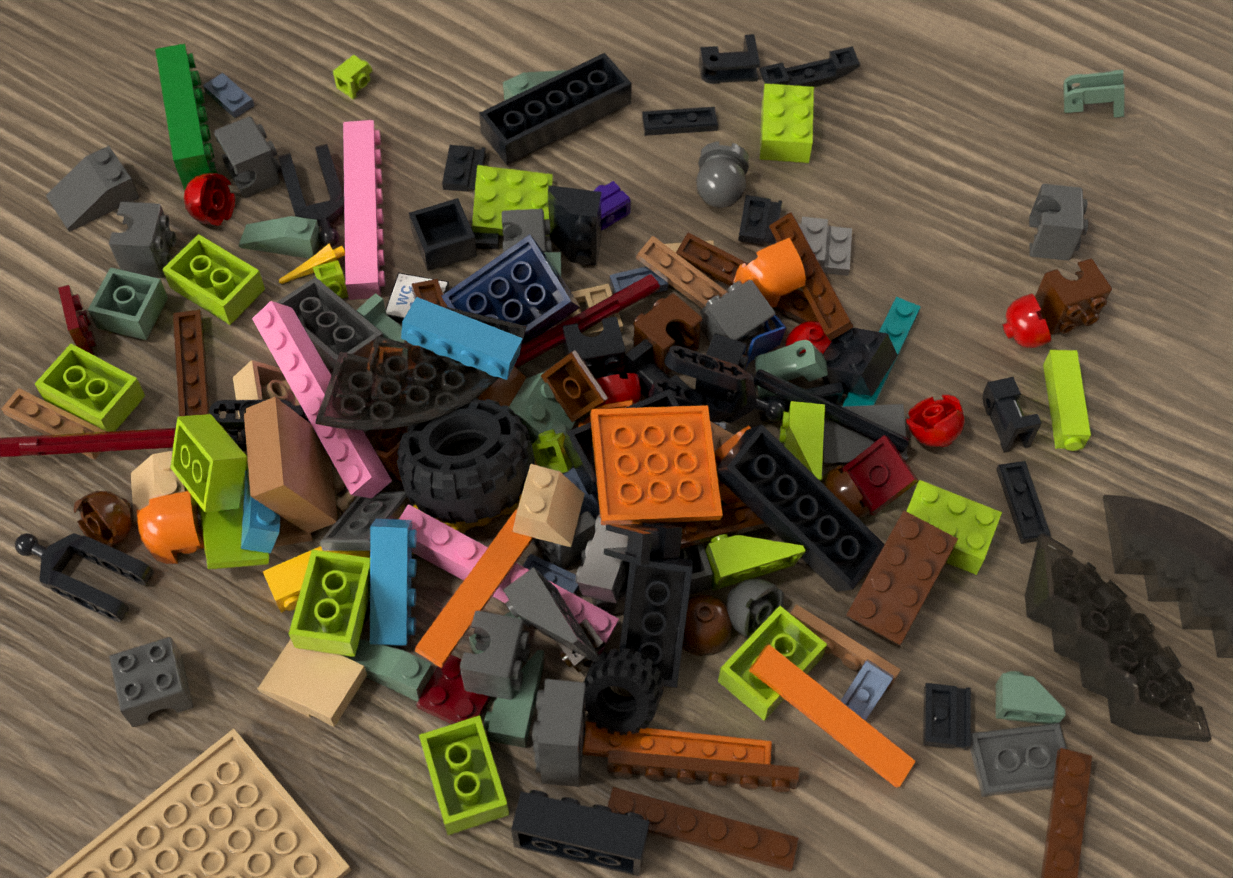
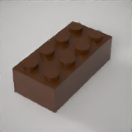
[846,510,958,647]

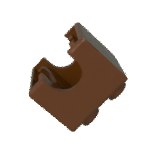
[1035,258,1112,335]
[632,293,702,374]

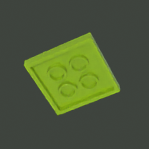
[471,165,553,235]

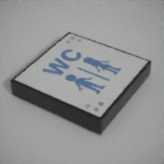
[386,273,450,323]

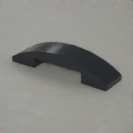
[760,46,860,87]

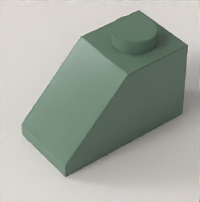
[996,671,1065,724]

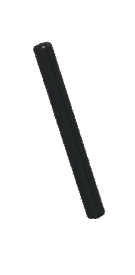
[754,369,910,453]

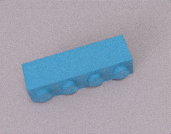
[401,297,523,380]
[241,469,280,553]
[370,519,417,646]

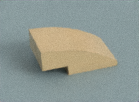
[258,639,367,727]

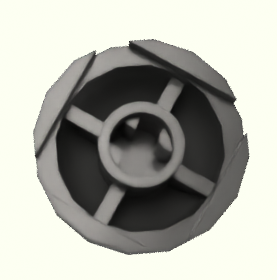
[726,578,784,638]

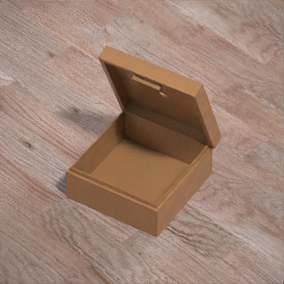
[244,397,338,547]

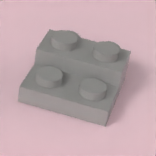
[798,217,852,276]

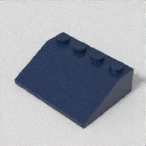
[441,234,581,345]

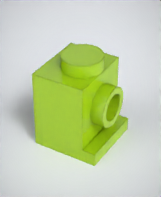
[333,55,373,100]
[532,429,573,473]

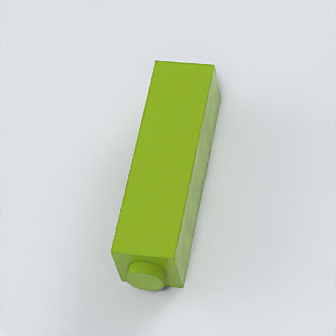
[1043,350,1091,451]

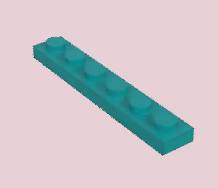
[842,297,921,407]

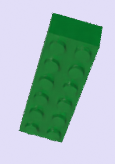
[155,43,218,191]

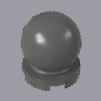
[696,142,749,208]

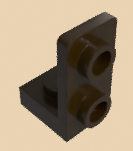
[557,619,607,673]

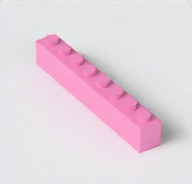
[343,120,385,300]
[252,301,392,498]
[398,504,619,655]

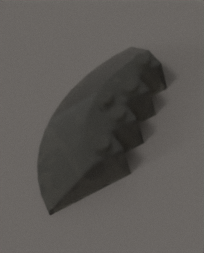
[315,306,527,430]
[1103,494,1233,658]
[1025,533,1212,742]

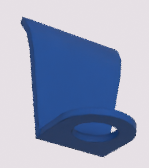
[745,315,786,370]

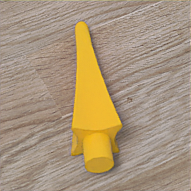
[279,244,345,284]

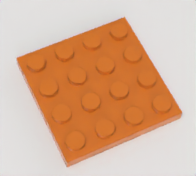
[590,405,723,525]

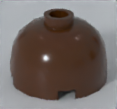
[821,465,870,519]
[73,491,132,547]
[682,594,733,656]

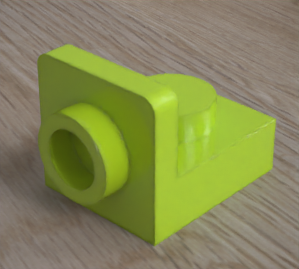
[313,260,348,299]

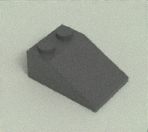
[46,146,139,232]
[503,567,601,663]

